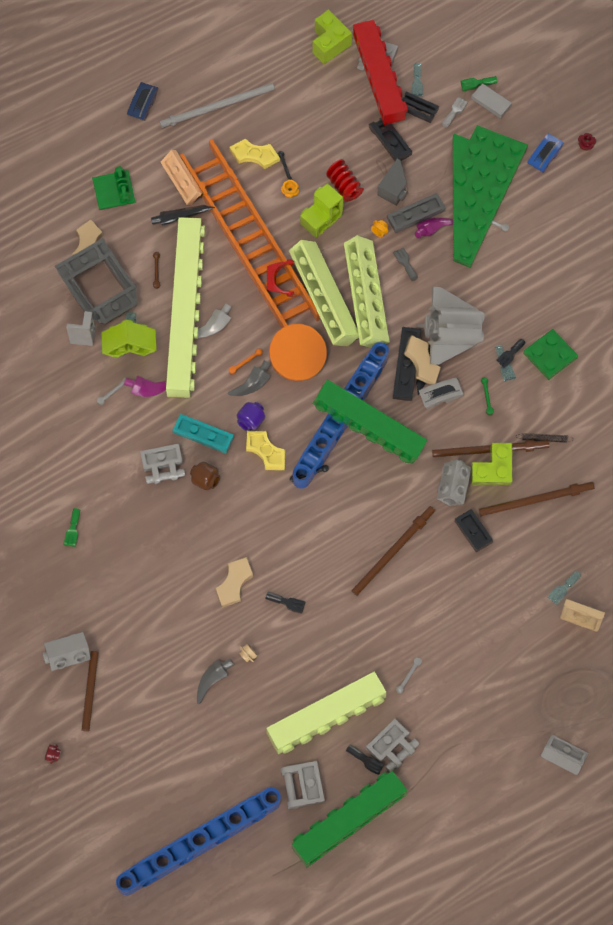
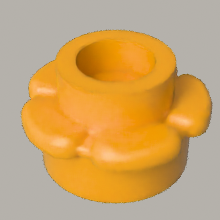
[281,180,299,198]
[371,220,389,237]

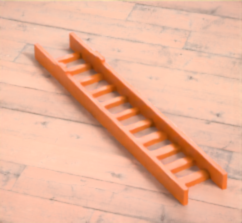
[180,139,320,328]

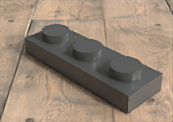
[387,193,445,233]

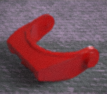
[267,259,295,297]

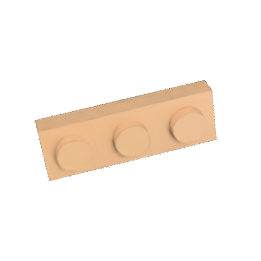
[161,150,202,205]

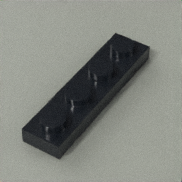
[393,327,421,401]

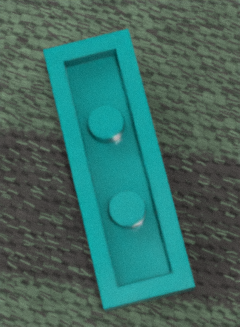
[172,414,234,454]

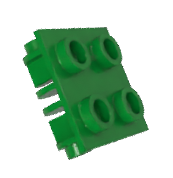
[92,166,136,210]

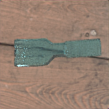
[412,63,423,97]
[495,345,516,382]
[548,571,581,605]

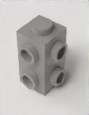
[437,459,472,506]
[42,632,91,671]

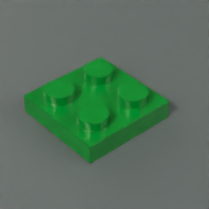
[523,329,578,380]

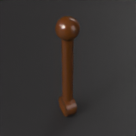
[153,252,161,289]

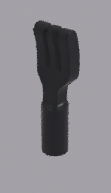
[496,338,525,369]
[265,592,306,614]
[346,744,383,775]

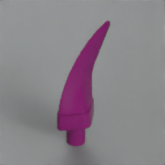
[414,218,453,238]
[123,376,167,397]

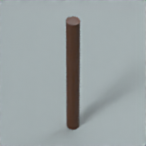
[81,651,99,732]

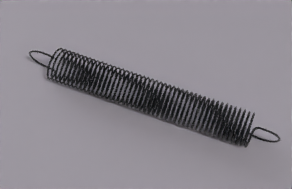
[516,434,573,443]

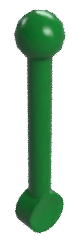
[481,377,494,416]

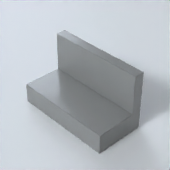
[67,311,96,346]

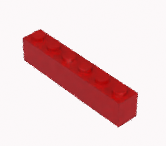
[353,20,408,125]

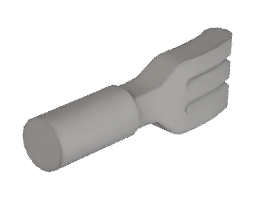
[441,97,468,128]

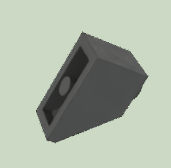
[377,159,408,206]

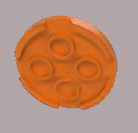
[269,324,327,381]

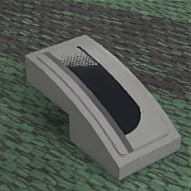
[419,378,464,409]

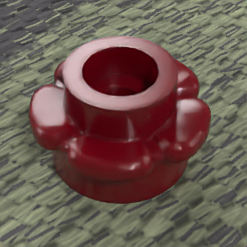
[578,133,596,151]
[45,744,61,764]

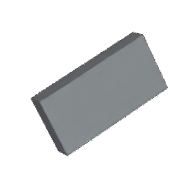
[471,83,512,119]

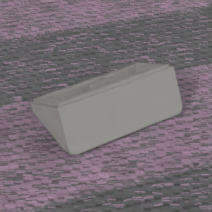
[541,735,589,775]

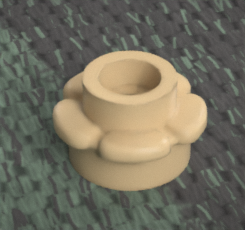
[239,644,258,662]

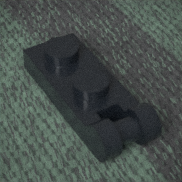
[369,118,412,161]

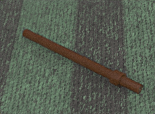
[432,440,549,457]
[479,482,595,516]
[351,506,435,596]

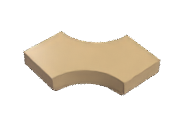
[72,220,103,255]
[404,336,441,385]
[215,557,253,608]

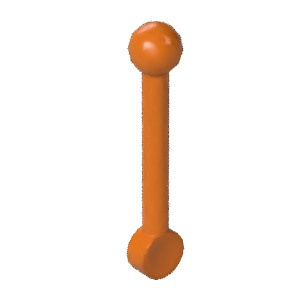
[229,348,263,375]

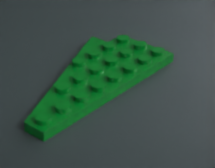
[452,125,528,268]

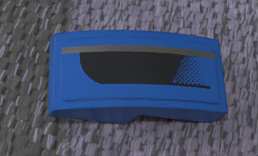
[527,133,564,173]

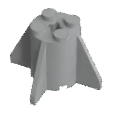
[417,287,484,365]

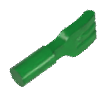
[460,76,497,92]
[63,508,81,547]

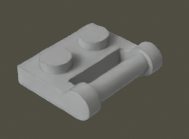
[281,761,325,810]

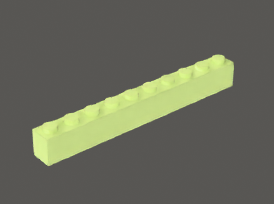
[166,218,205,398]

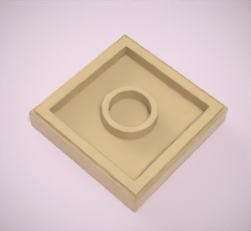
[560,599,605,632]

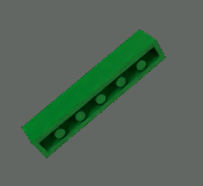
[312,379,427,464]
[292,771,407,868]

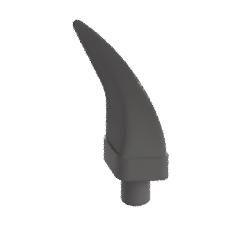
[228,360,271,396]
[197,658,234,704]

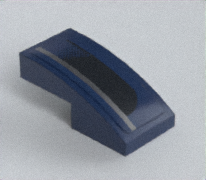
[127,82,159,121]

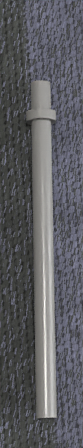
[159,83,275,128]

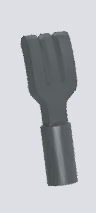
[393,248,418,281]

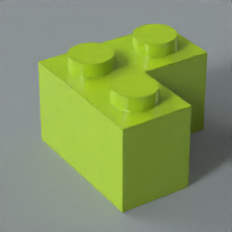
[313,9,352,65]
[300,183,343,238]
[101,320,156,358]
[471,443,512,485]

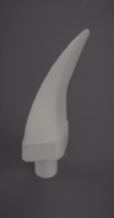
[198,304,232,338]

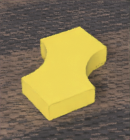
[229,139,280,169]
[246,431,285,470]

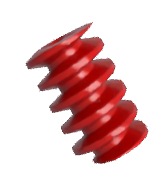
[326,159,364,202]

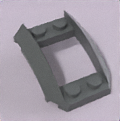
[55,238,137,324]

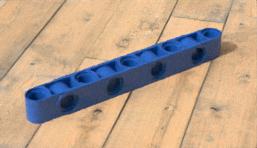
[293,342,389,489]
[116,787,281,895]

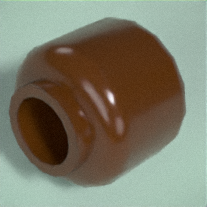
[190,462,220,490]

